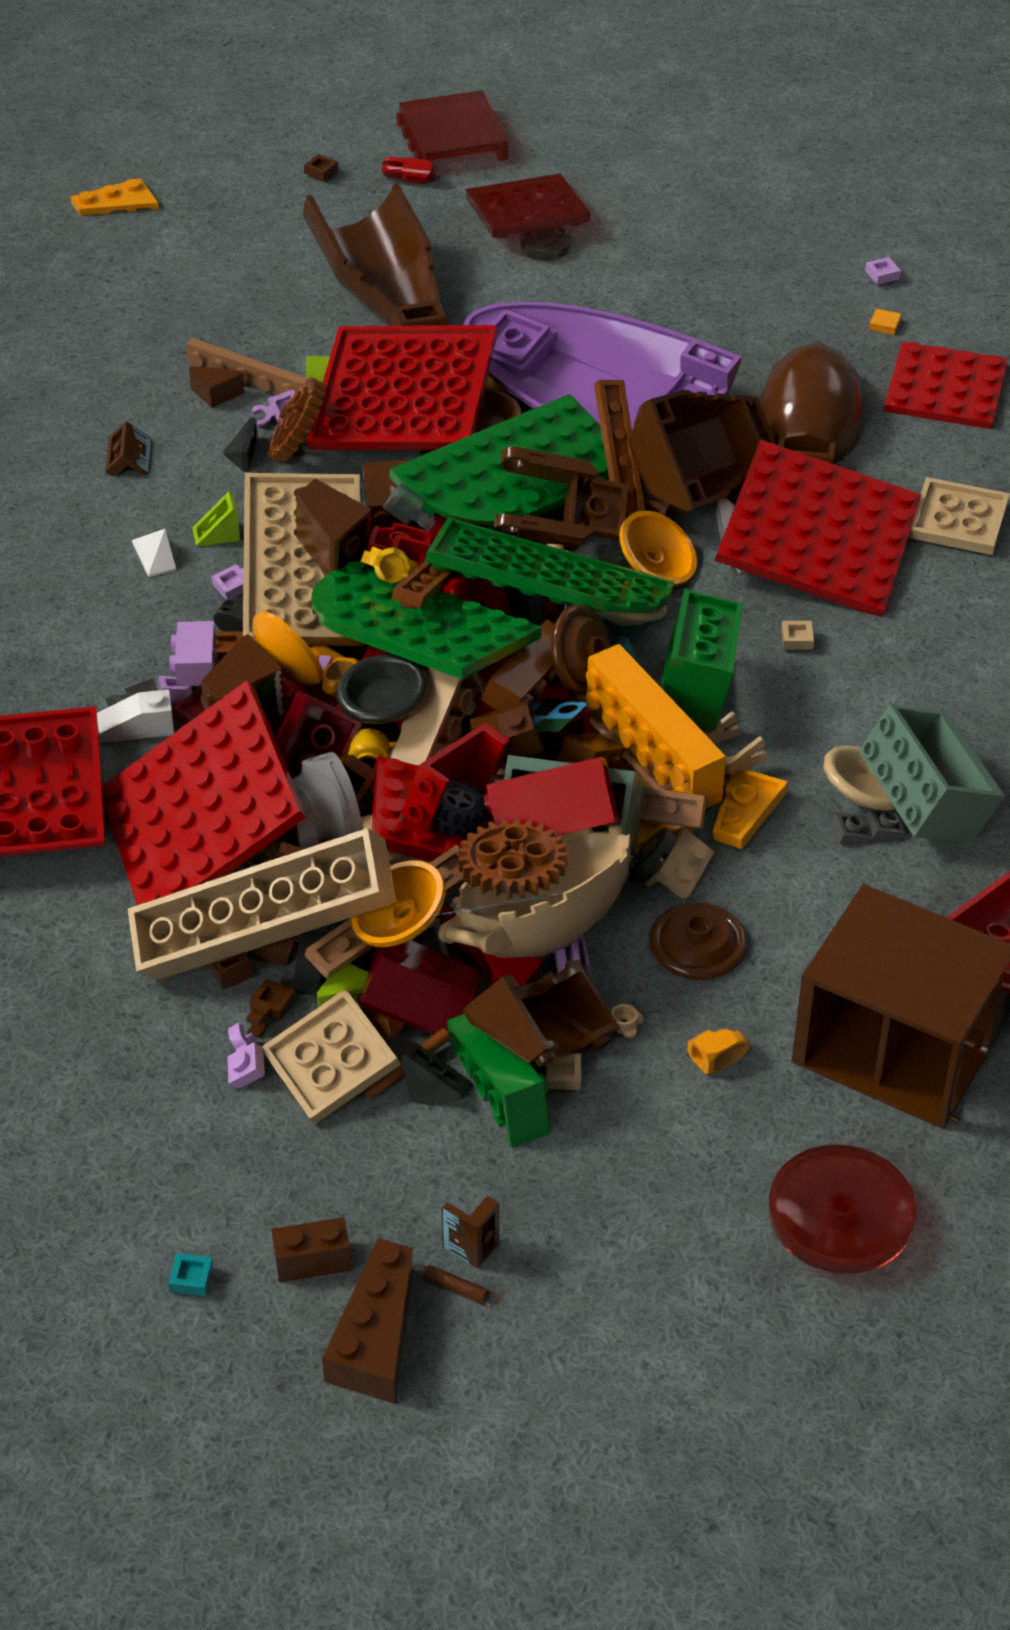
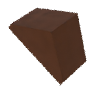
[189,366,245,408]

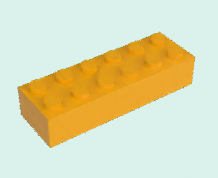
[585,644,726,808]

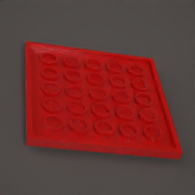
[305,325,498,450]
[715,439,922,616]
[103,680,307,905]

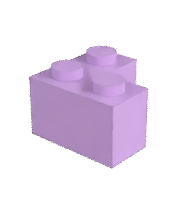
[170,621,218,686]

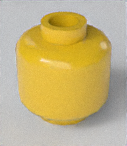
[348,728,390,769]

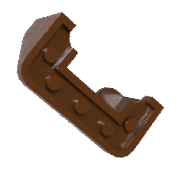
[463,959,620,1067]

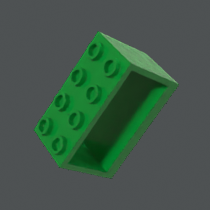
[661,589,744,731]

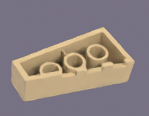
[389,666,487,766]

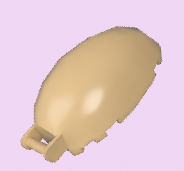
[439,825,631,958]

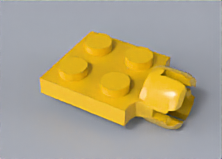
[360,547,418,584]

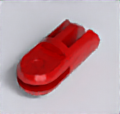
[381,157,435,184]

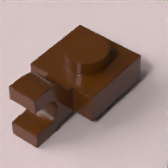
[247,979,296,1039]

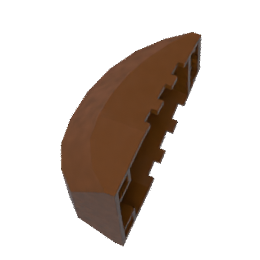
[628,390,776,514]

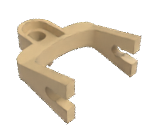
[704,711,769,774]

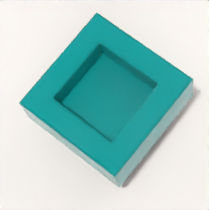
[168,1253,214,1296]

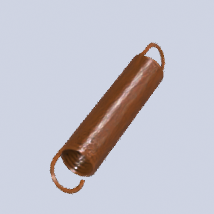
[413,1264,500,1306]

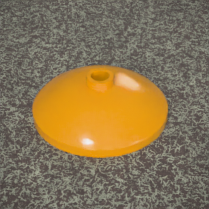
[619,510,697,587]
[252,611,324,686]
[350,860,446,947]

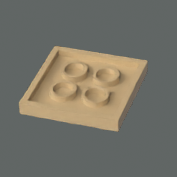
[908,477,1010,555]
[262,989,401,1125]

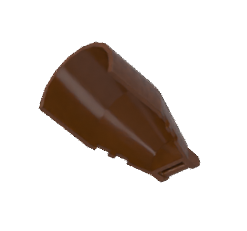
[303,183,448,326]

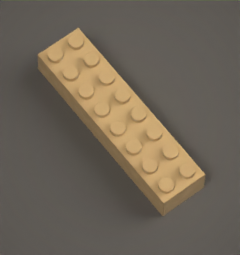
[128,828,397,980]

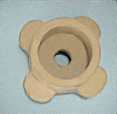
[611,1004,643,1038]

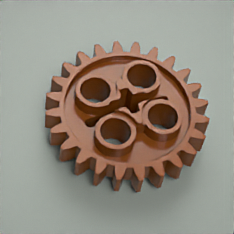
[267,377,326,464]
[458,818,568,899]

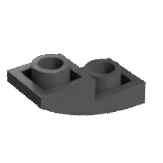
[831,808,906,845]

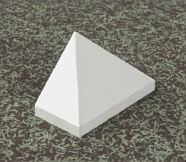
[132,529,176,578]

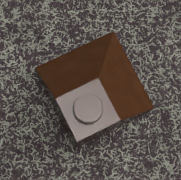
[470,699,544,766]

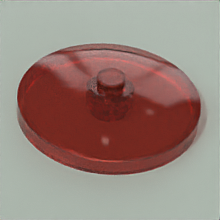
[768,1144,916,1274]

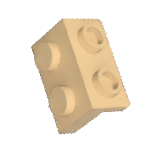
[644,828,714,899]

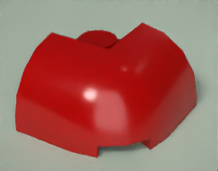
[367,522,433,569]

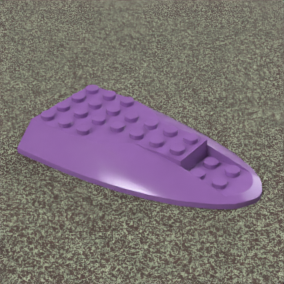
[464,302,741,429]

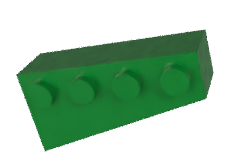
[447,1014,550,1148]

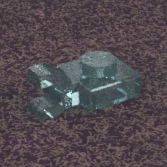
[383,482,436,531]

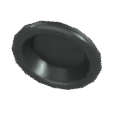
[336,654,429,724]

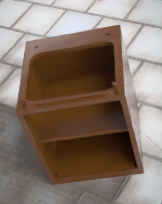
[791,884,1010,1130]

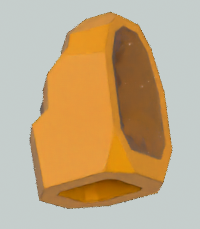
[322,657,359,698]
[688,1029,750,1074]

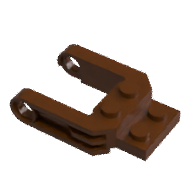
[494,447,628,551]

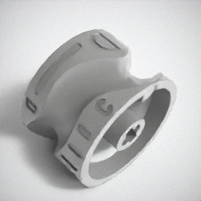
[281,752,362,849]

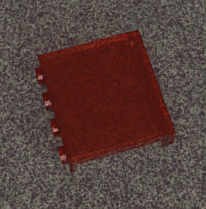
[396,90,508,161]

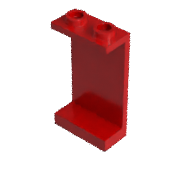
[401,722,511,832]
[484,757,620,836]

